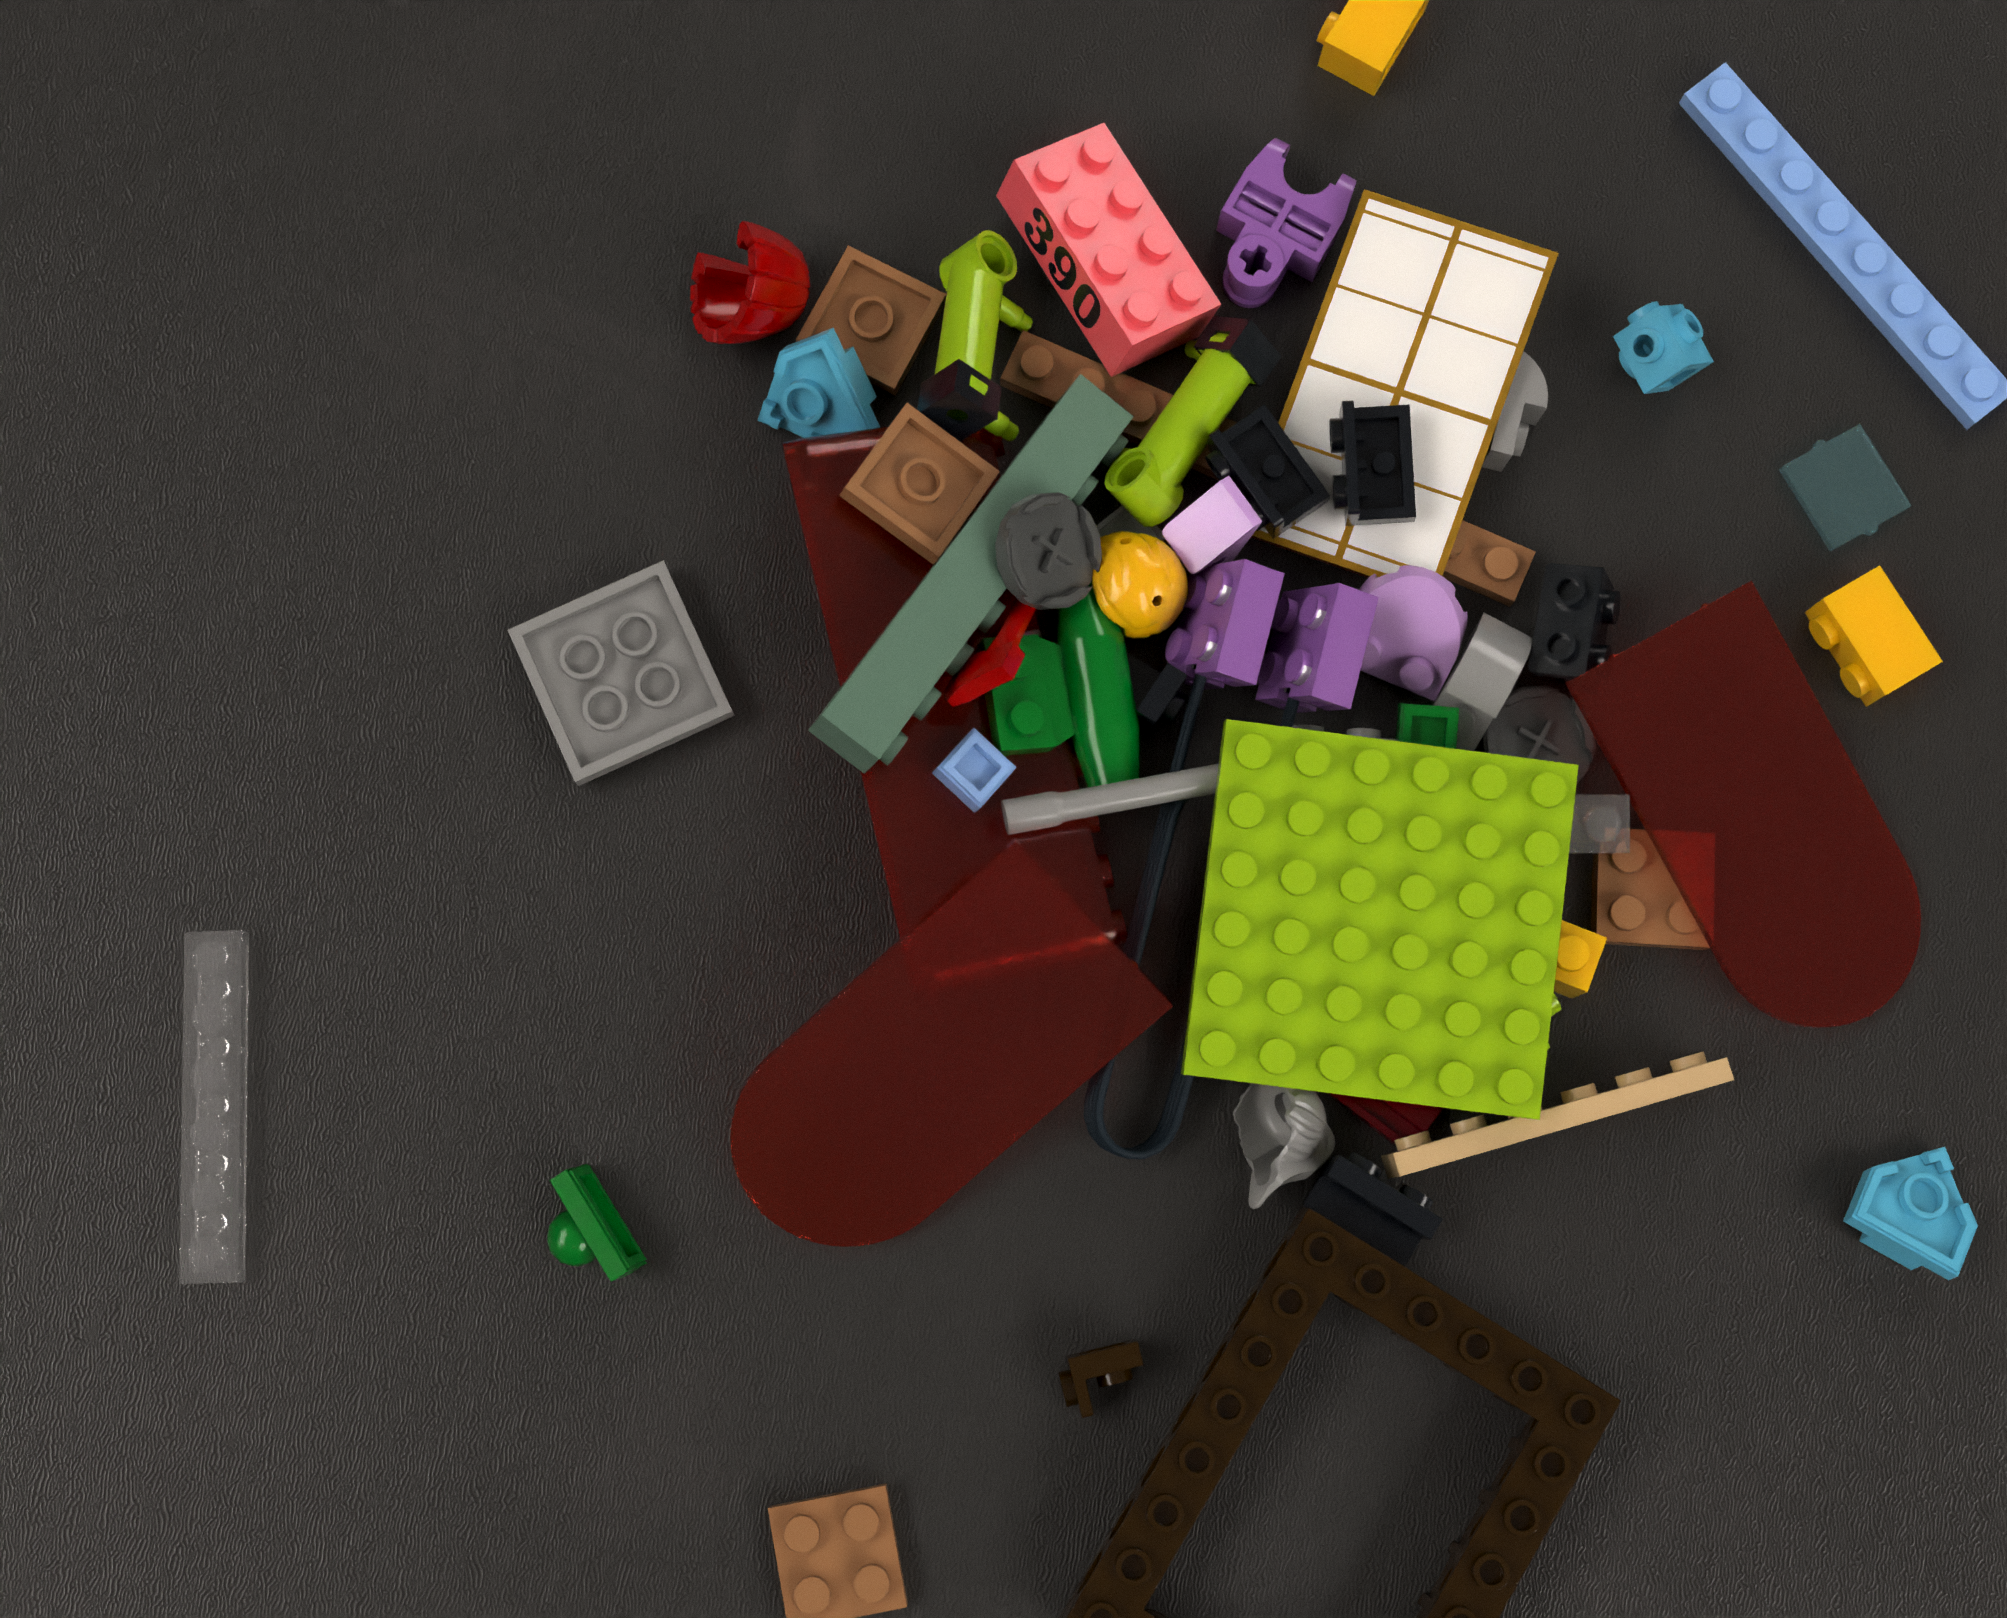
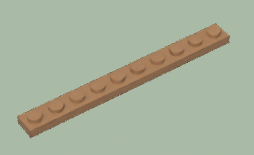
[1000,330,1536,607]

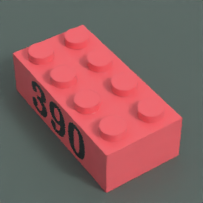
[996,123,1222,377]

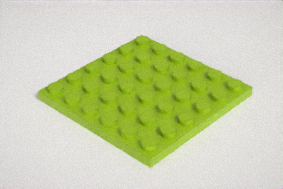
[1181,719,1579,1120]

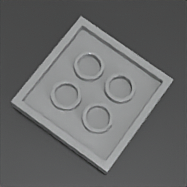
[507,560,735,786]

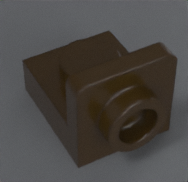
[1058,1339,1143,1418]

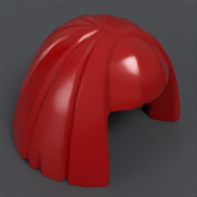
[690,221,810,344]

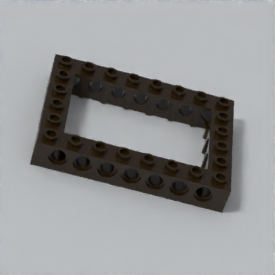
[1058,1208,1621,1618]

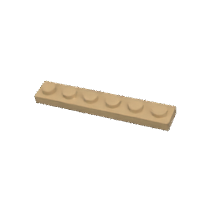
[1381,1051,1734,1179]

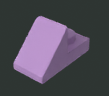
[1162,476,1262,574]

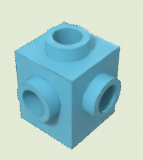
[1613,301,1714,394]

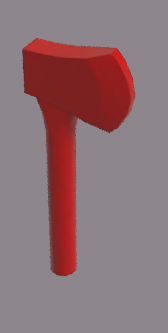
[944,598,1036,707]

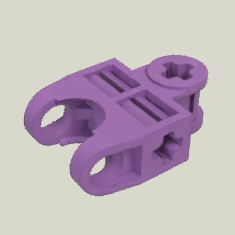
[1216,138,1357,308]

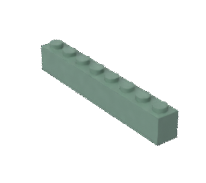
[808,374,1134,774]

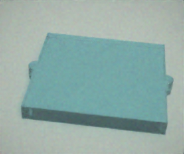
[1779,424,1912,552]

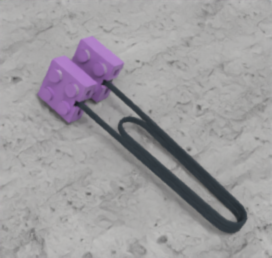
[1084,559,1379,1159]

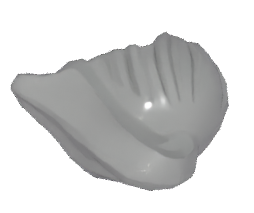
[1233,1083,1335,1209]

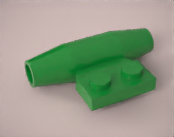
[977,581,1139,787]

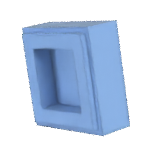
[932,728,1017,813]

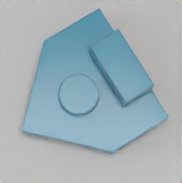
[757,327,881,453]
[1843,1147,1978,1280]

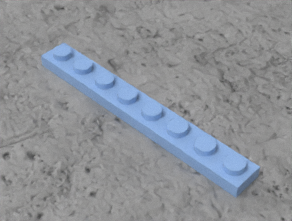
[1679,62,2007,430]

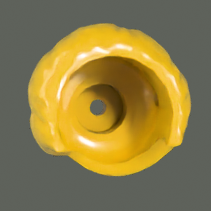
[1092,531,1188,639]

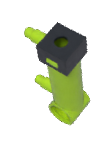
[917,230,1033,442]
[1104,316,1282,527]

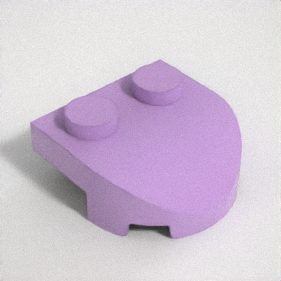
[1359,565,1468,701]

